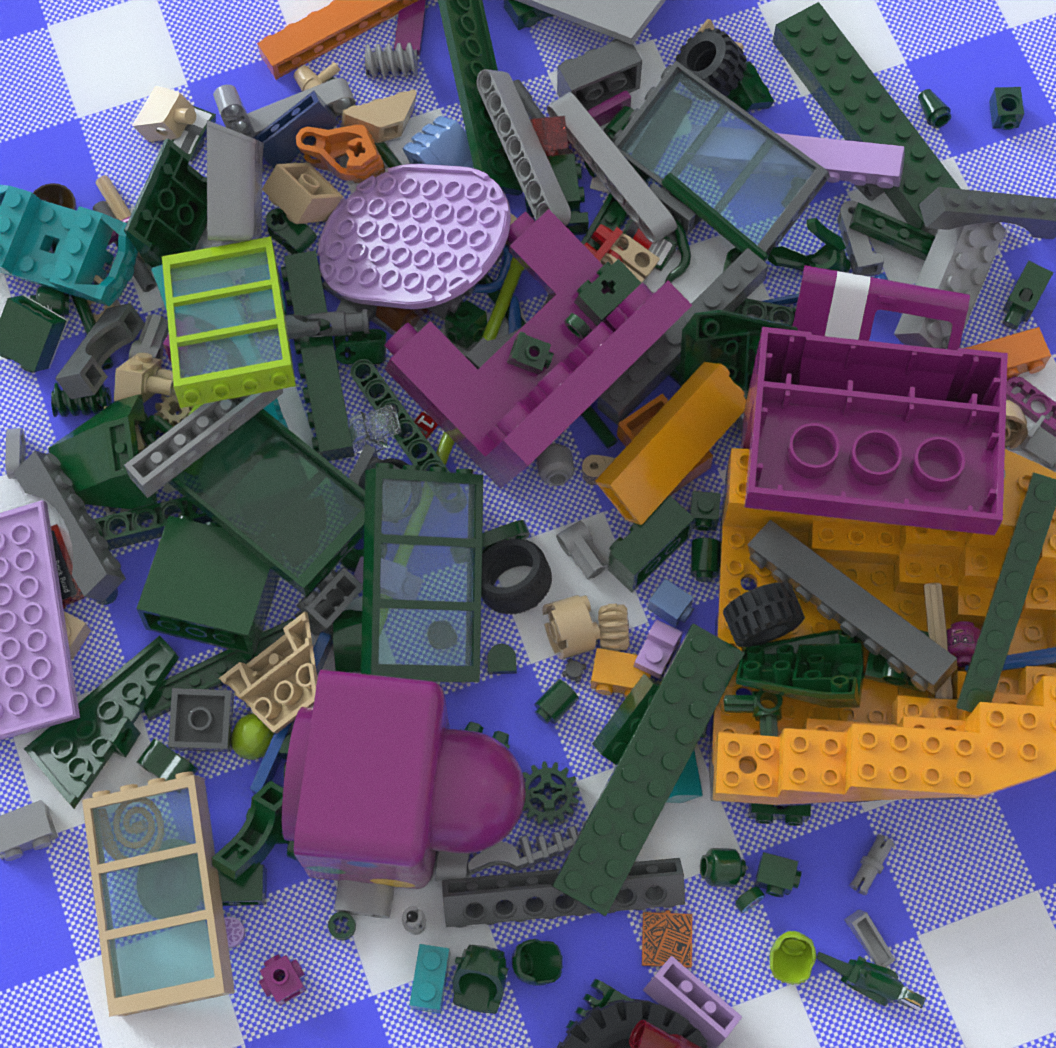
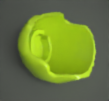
[231,713,275,760]
[769,931,816,985]

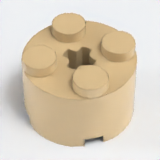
[542,595,601,660]

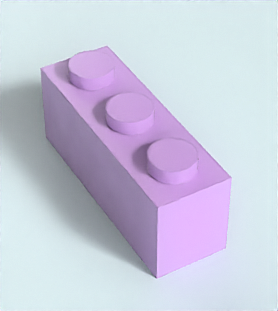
[643,955,742,1048]

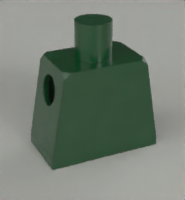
[1003,261,1054,330]

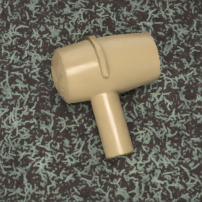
[293,62,341,91]

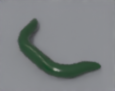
[665,219,691,283]

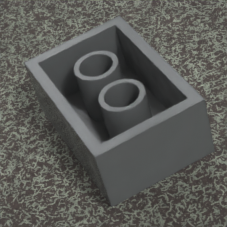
[557,39,642,110]

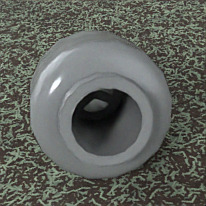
[537,443,575,486]

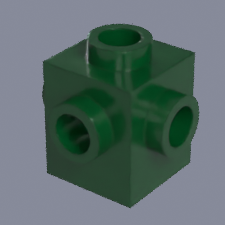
[444,300,487,349]

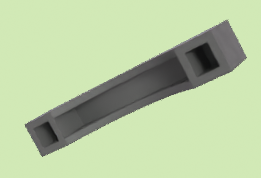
[919,187,1056,239]
[14,450,126,601]

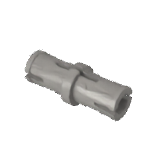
[849,834,895,895]
[402,906,426,935]

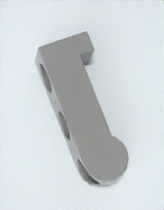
[838,201,884,277]

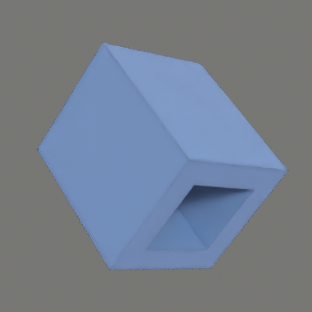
[647,578,694,628]

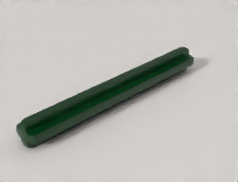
[661,173,768,262]

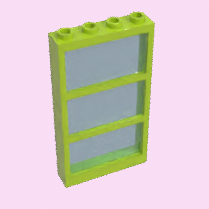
[162,236,296,408]

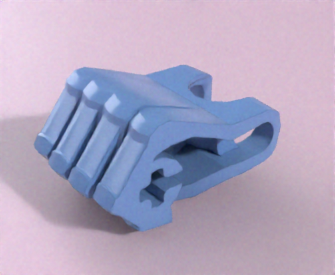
[403,116,474,169]

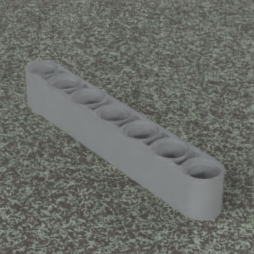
[476,69,571,226]
[546,92,677,244]

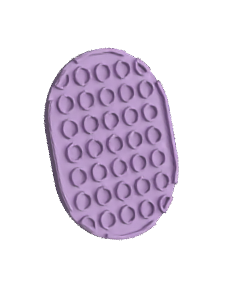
[318,164,511,309]

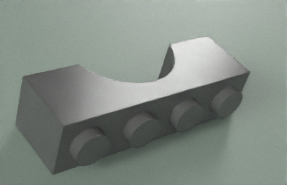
[55,303,145,399]

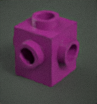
[259,955,307,1006]

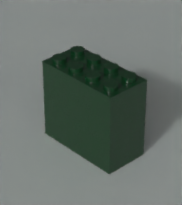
[136,516,284,655]

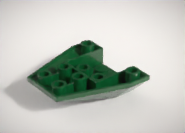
[680,310,798,400]
[48,394,157,510]
[736,629,864,708]

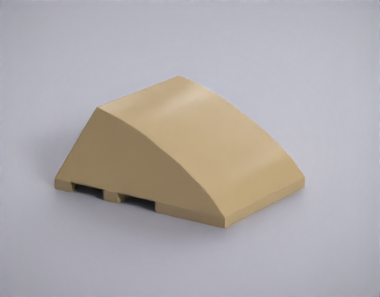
[219,612,318,734]

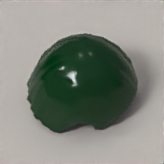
[512,939,563,986]

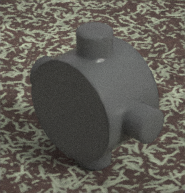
[562,658,587,683]

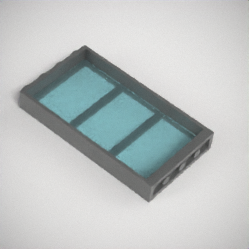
[612,61,830,257]

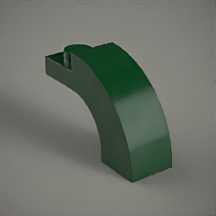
[212,781,283,880]

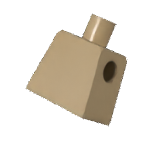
[132,86,196,142]

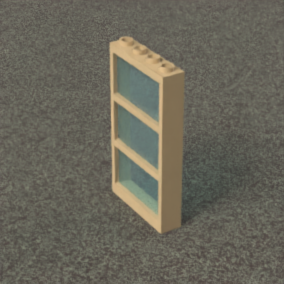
[82,772,235,1017]

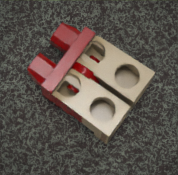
[584,224,660,283]

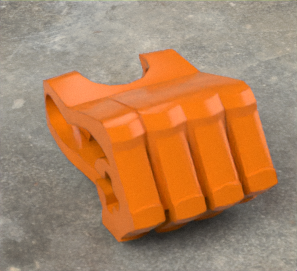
[296,124,385,183]

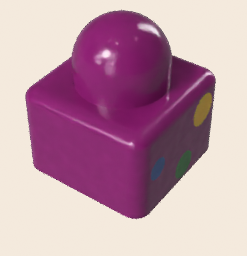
[282,670,526,889]

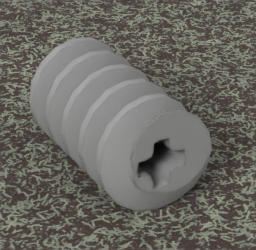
[365,42,418,78]

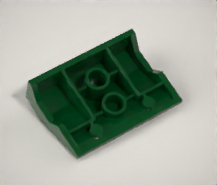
[124,138,207,268]

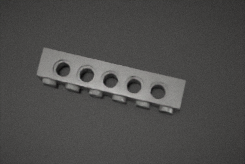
[124,359,283,498]

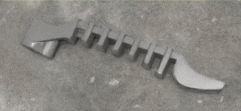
[467,821,586,875]

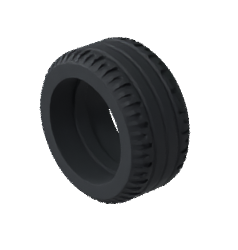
[481,539,552,615]

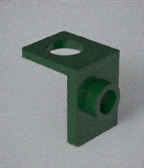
[110,717,141,758]

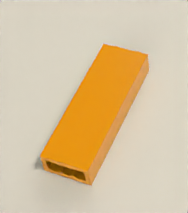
[595,362,746,525]

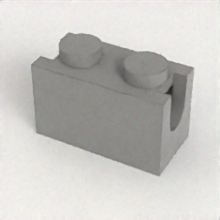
[0,800,58,861]

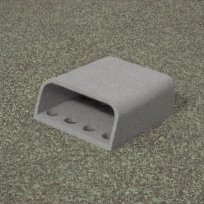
[207,120,264,241]

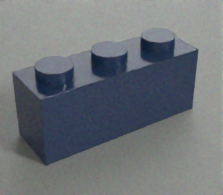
[253,90,338,168]

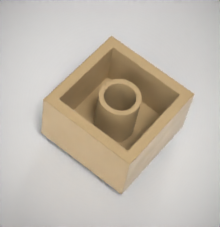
[262,162,343,224]

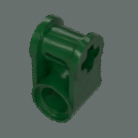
[266,208,317,254]
[334,329,387,365]

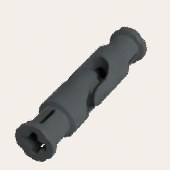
[257,309,370,342]

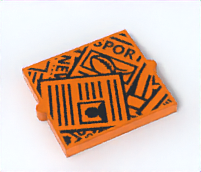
[642,910,692,968]

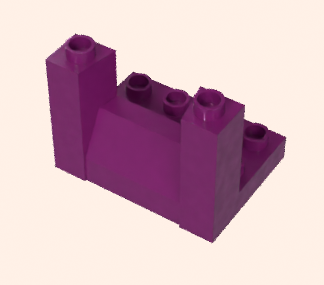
[384,209,692,489]
[741,327,1008,536]

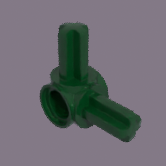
[724,690,783,737]

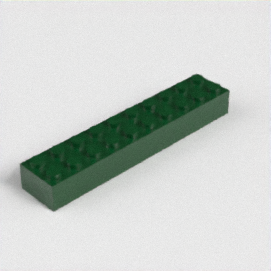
[772,2,961,232]

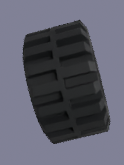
[676,28,747,102]
[723,582,805,647]

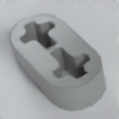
[5,428,26,479]

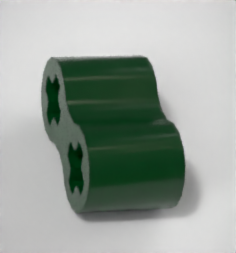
[136,738,198,794]

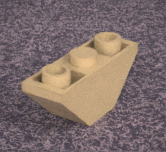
[341,89,417,143]

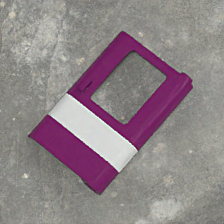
[793,265,970,350]

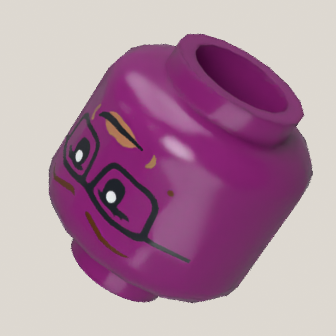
[946,621,981,667]

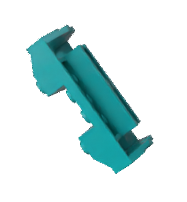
[0,185,138,307]

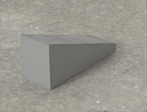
[844,909,895,967]

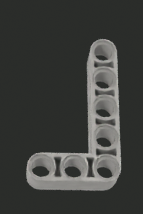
[213,78,355,138]

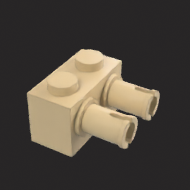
[114,353,185,403]

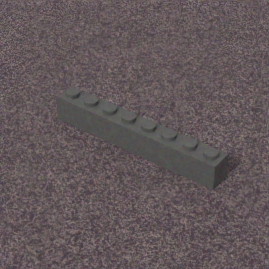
[598,248,768,425]
[748,520,957,695]

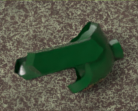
[768,218,851,273]

